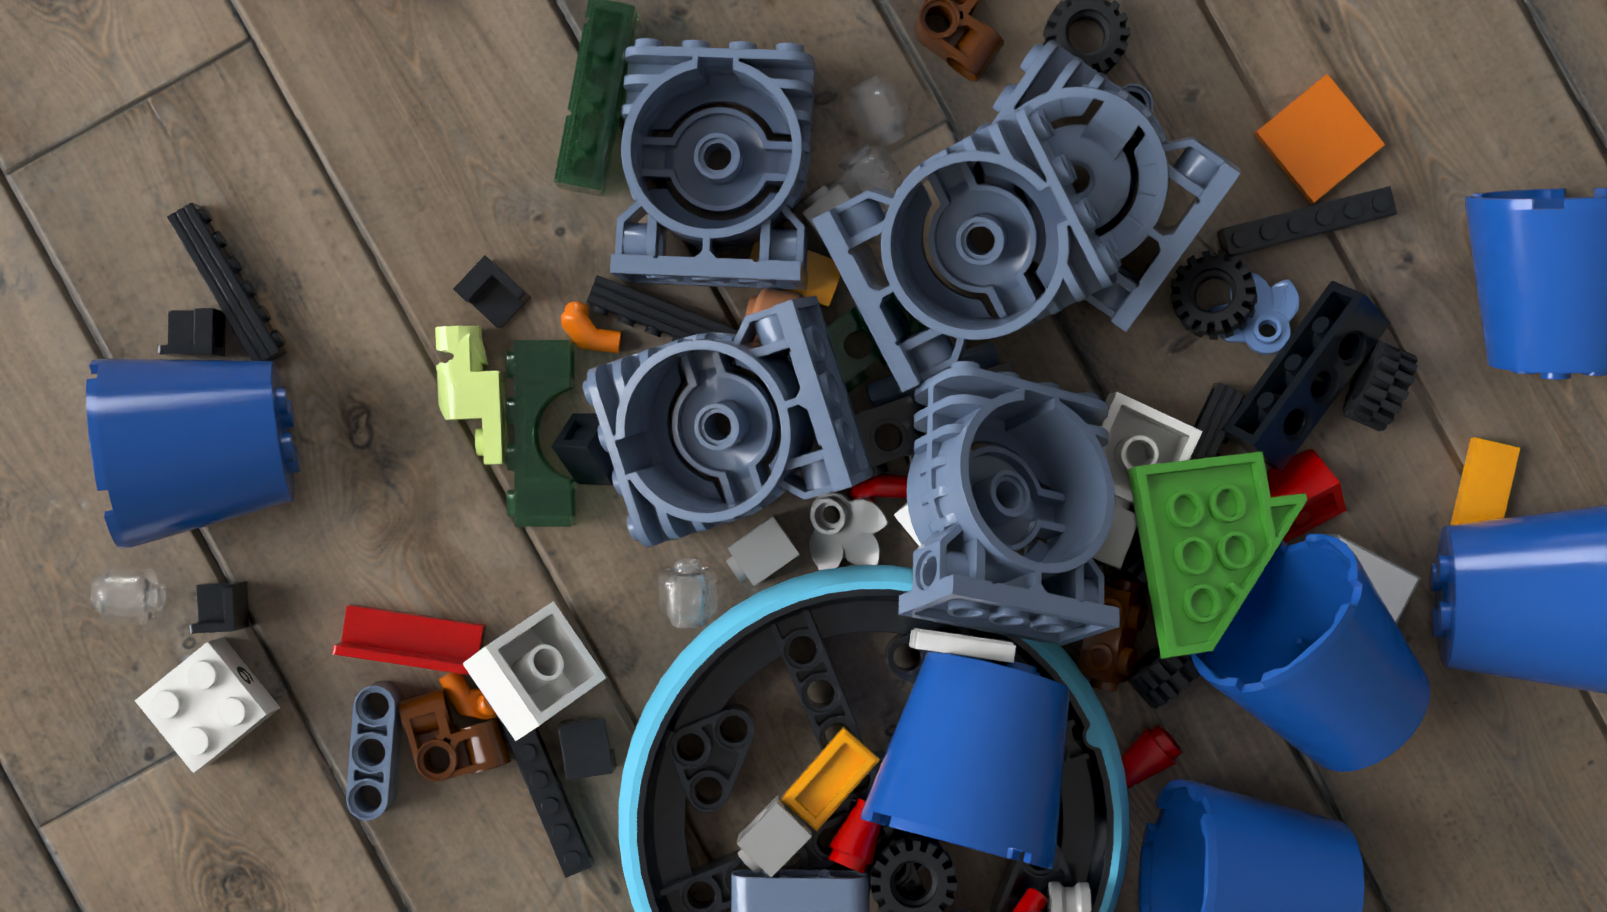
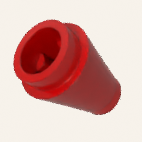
[1121,724,1183,789]
[829,799,881,874]

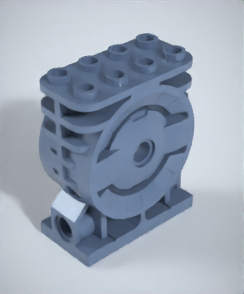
[610,38,816,290]
[970,40,1241,332]
[812,105,1122,393]
[583,296,874,548]
[898,361,1120,646]

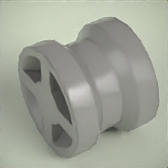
[1047,882,1091,912]

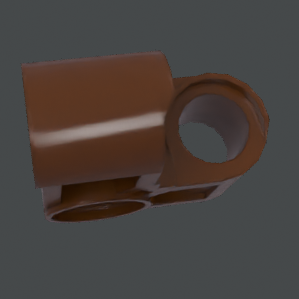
[915,0,1004,82]
[399,688,511,782]

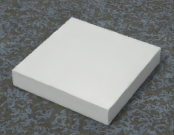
[909,628,1016,663]

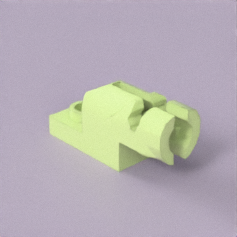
[435,326,509,465]

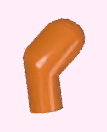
[560,301,622,354]
[438,672,497,720]

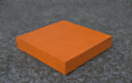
[1253,74,1385,205]

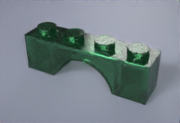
[506,340,576,527]

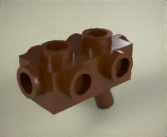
[1077,577,1148,692]

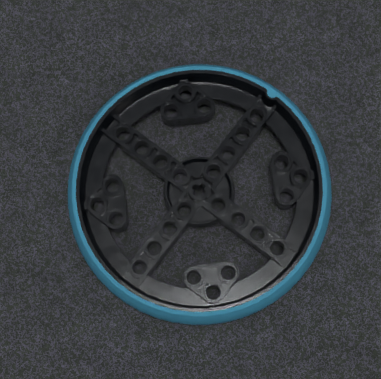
[619,565,1129,912]

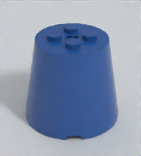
[1465,188,1607,380]
[86,359,301,549]
[1429,505,1607,694]
[1191,534,1430,772]
[860,652,1070,870]
[1138,779,1364,912]

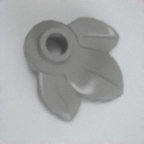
[809,491,889,570]

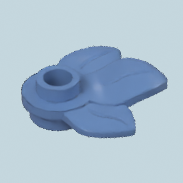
[1207,272,1299,355]

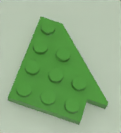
[1128,452,1307,659]

